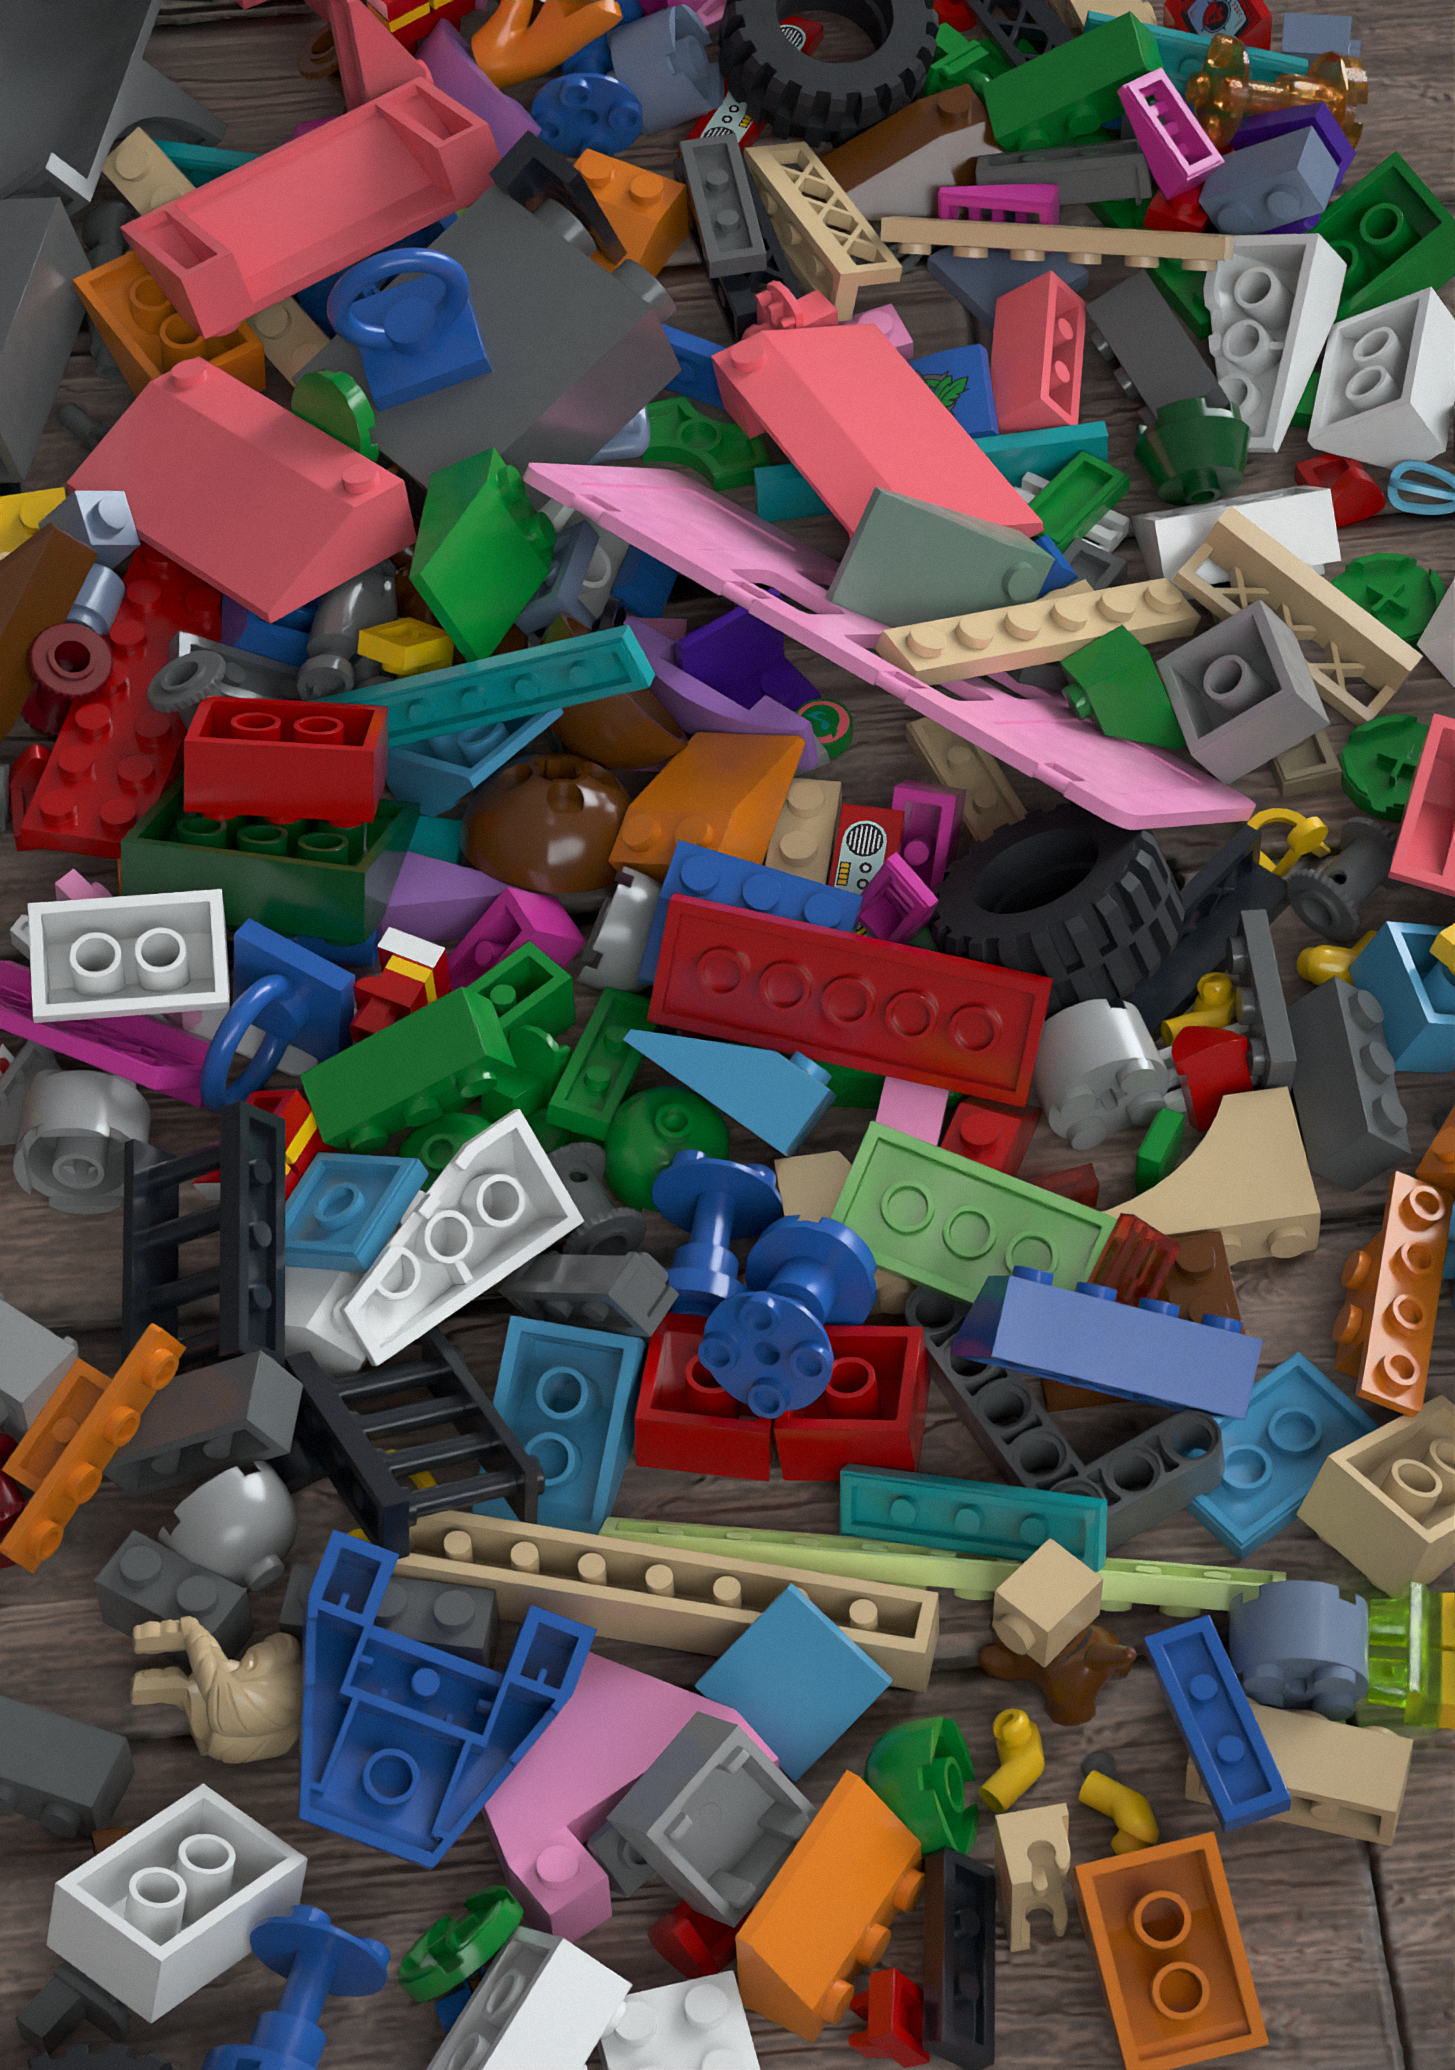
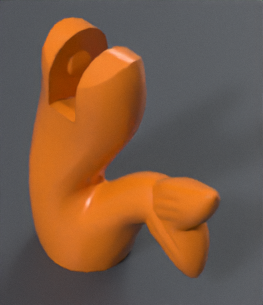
[471,0,623,89]

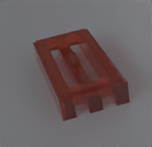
[1087,1213,1182,1308]

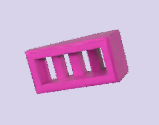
[1117,68,1225,201]
[938,183,1060,254]
[859,852,939,945]

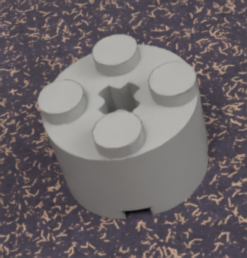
[1031,999,1170,1150]
[13,1069,152,1215]

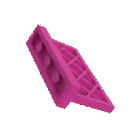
[0,961,212,1108]

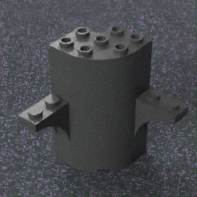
[0,0,228,217]

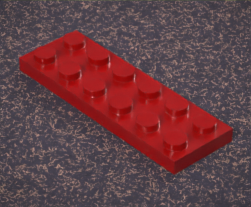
[647,893,1054,1108]

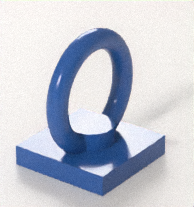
[327,248,492,412]
[200,918,355,1114]

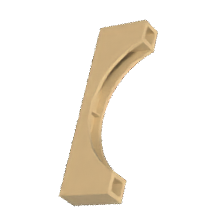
[774,1086,1321,1315]

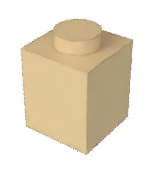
[992,1538,1103,1668]

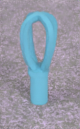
[1387,460,1455,515]

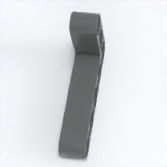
[905,1286,1225,1553]

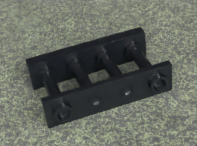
[121,1100,286,1377]
[284,1325,545,1559]

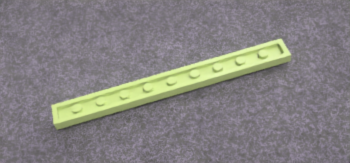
[599,1517,1286,1617]

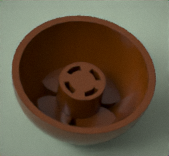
[539,611,688,770]
[459,753,633,893]

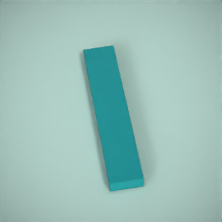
[754,421,1108,522]
[309,624,655,748]

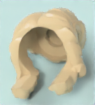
[130,1616,302,1764]

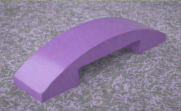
[414,17,542,159]
[623,615,820,770]

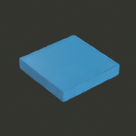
[285,1152,429,1273]
[694,1583,893,1783]

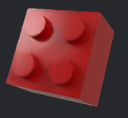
[773,1326,931,1481]

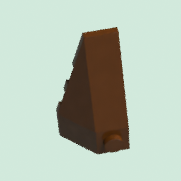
[799,83,1003,232]
[0,523,98,743]

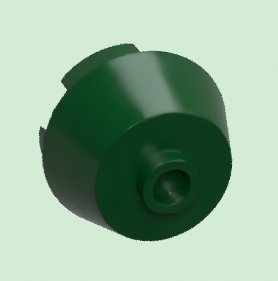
[1134,397,1251,506]

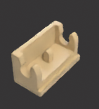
[994,1803,1070,1952]

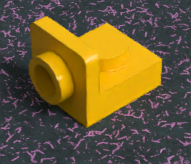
[357,617,454,679]

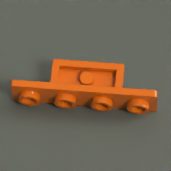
[1332,1171,1454,1417]
[0,1323,186,1574]

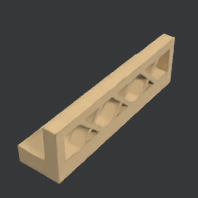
[743,141,903,322]
[1172,506,1423,726]

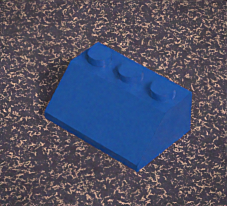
[638,840,863,986]

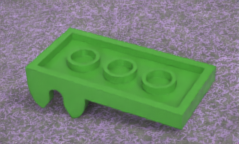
[830,1120,1120,1308]

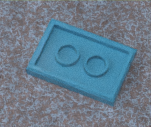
[1180,1351,1380,1561]

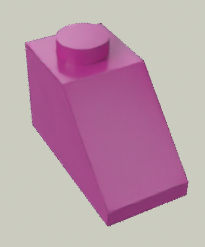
[891,780,967,893]
[447,887,586,991]

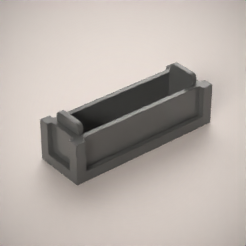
[975,139,1153,215]
[499,1251,679,1337]

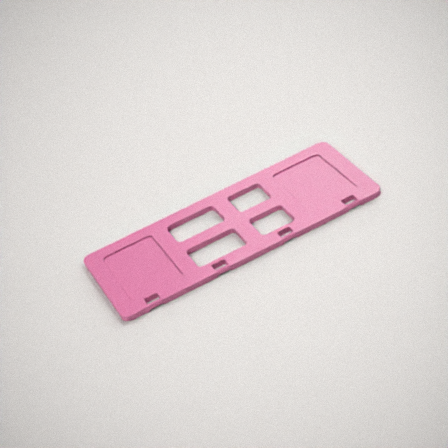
[523,463,1256,830]

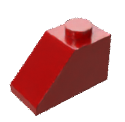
[940,1096,1042,1177]

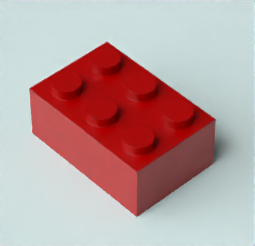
[184,696,389,828]

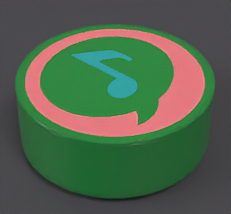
[795,699,853,758]

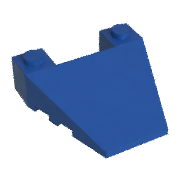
[298,1529,597,1870]

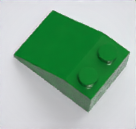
[1303,151,1455,340]
[409,447,557,663]

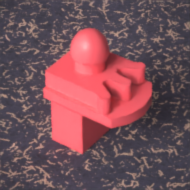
[741,281,838,341]

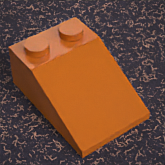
[573,148,689,277]
[73,250,266,398]
[608,732,806,884]
[1068,1831,1269,2070]

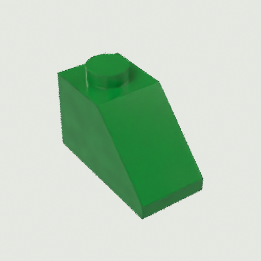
[1059,625,1187,749]

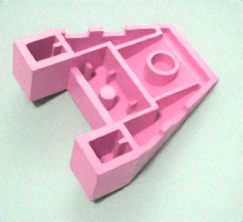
[481,1652,779,1944]

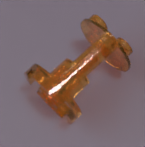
[1186,33,1368,150]

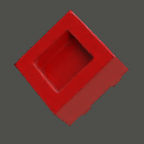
[848,1968,930,2068]

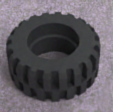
[717,0,939,149]
[928,802,1185,1021]

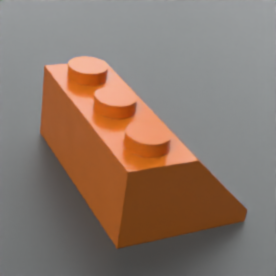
[735,1770,925,2043]

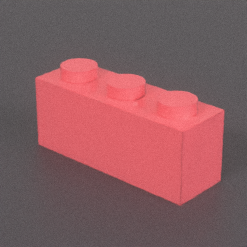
[990,270,1087,435]

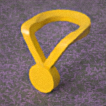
[1247,808,1331,878]

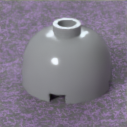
[575,865,663,994]
[158,1460,297,1591]

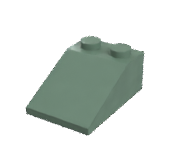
[826,486,1055,628]

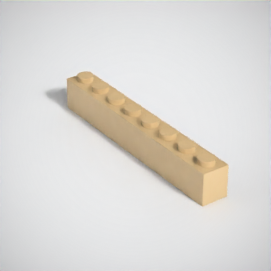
[391,1510,939,1692]

